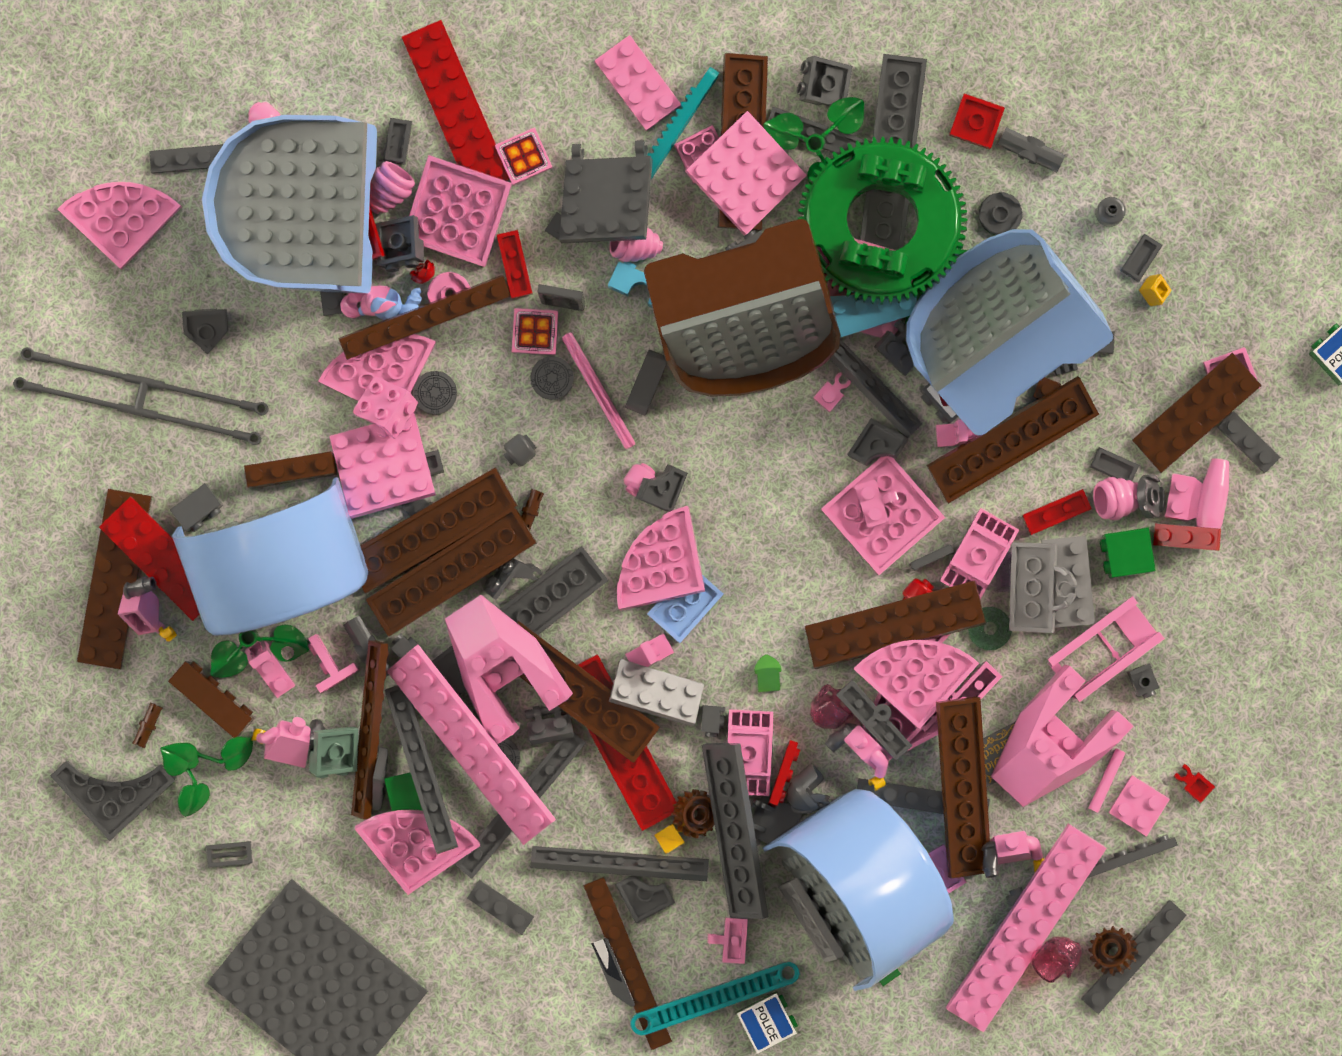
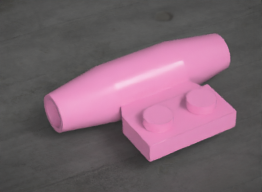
[1165,458,1229,529]

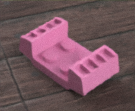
[940,508,1019,599]
[728,709,773,796]

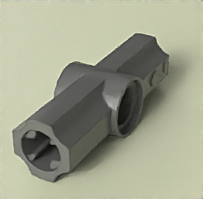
[998,127,1065,173]
[343,616,390,677]

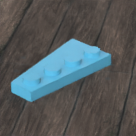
[830,293,917,338]

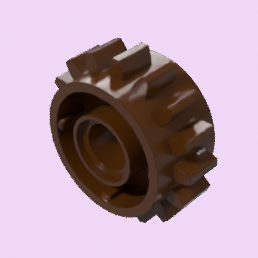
[671,789,715,838]
[1088,926,1138,976]

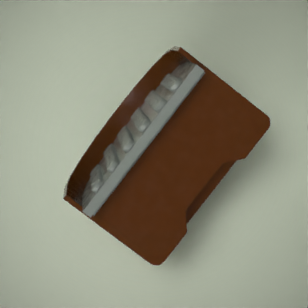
[644,219,841,397]

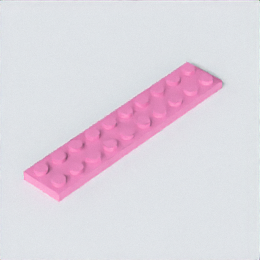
[387,645,556,845]
[946,823,1107,1032]

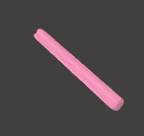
[562,332,635,449]

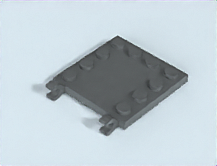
[559,140,653,244]

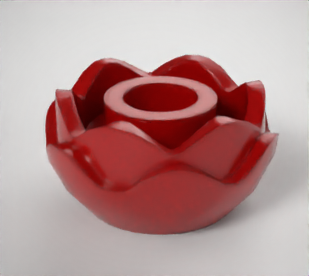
[410,260,435,284]

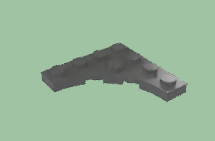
[50,761,176,841]

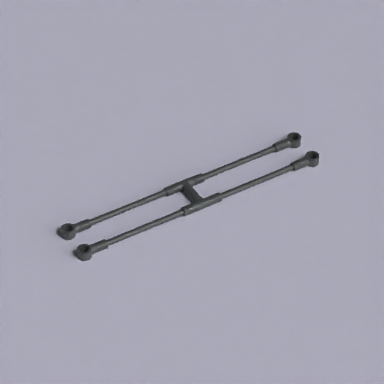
[13,347,269,445]

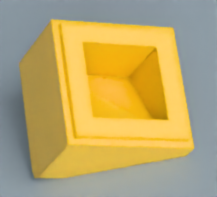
[1139,274,1171,306]
[654,823,684,854]

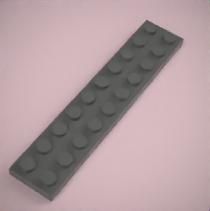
[860,54,927,250]
[432,546,609,696]

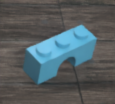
[608,262,653,308]

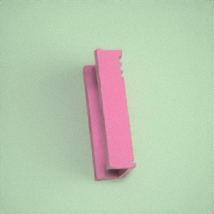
[1047,596,1165,702]

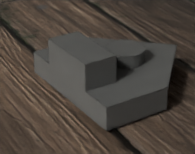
[182,308,229,355]

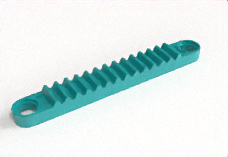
[647,67,720,180]
[630,962,800,1035]

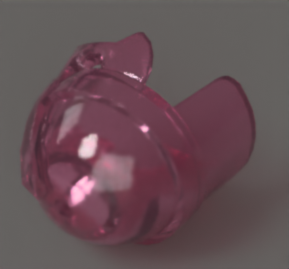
[810,684,854,729]
[1031,936,1082,983]

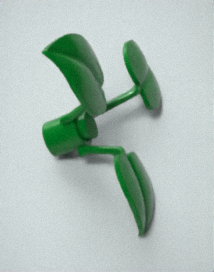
[764,97,864,185]
[210,624,309,678]
[160,736,253,817]

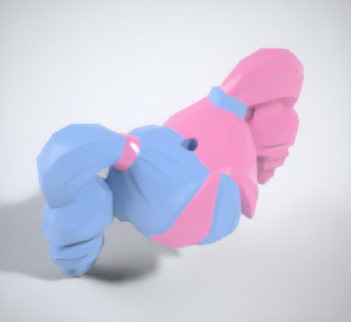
[340,285,422,320]

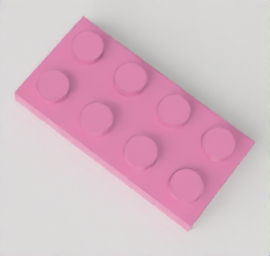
[595,35,681,131]

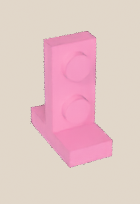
[935,419,977,447]
[625,633,674,667]
[308,634,360,693]
[245,641,295,698]

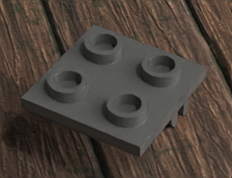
[484,558,542,600]
[752,796,802,844]

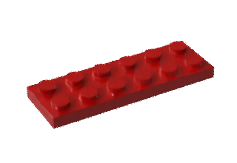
[99,496,200,621]

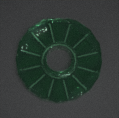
[968,607,1012,650]

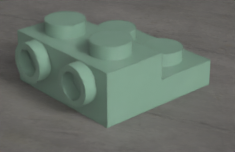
[309,726,358,778]

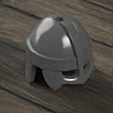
[787,763,830,814]

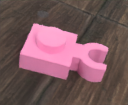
[813,372,851,413]

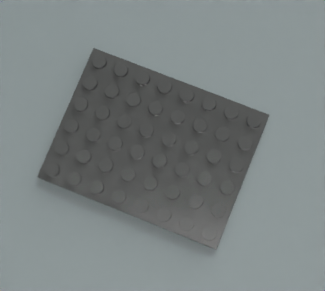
[207,879,428,1056]

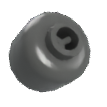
[1095,197,1126,227]
[504,434,537,467]

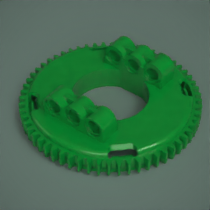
[798,137,968,305]

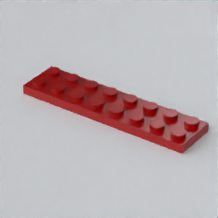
[402,20,510,181]
[578,654,676,831]

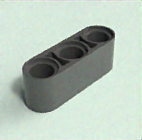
[625,349,667,416]

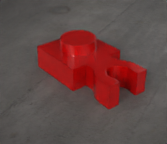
[1174,764,1215,804]

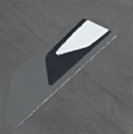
[591,938,635,1007]

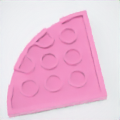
[58,182,182,270]
[318,334,436,402]
[617,506,705,611]
[853,640,979,729]
[355,810,480,895]

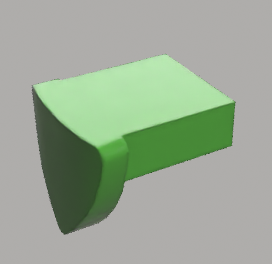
[754,654,782,692]

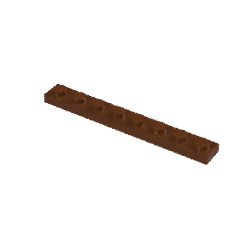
[338,275,510,360]
[351,640,388,819]
[583,877,672,1050]

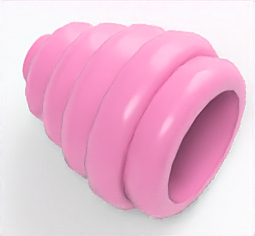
[369,161,415,214]
[609,228,663,262]
[1093,477,1140,521]

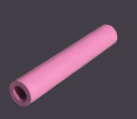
[1088,748,1126,813]

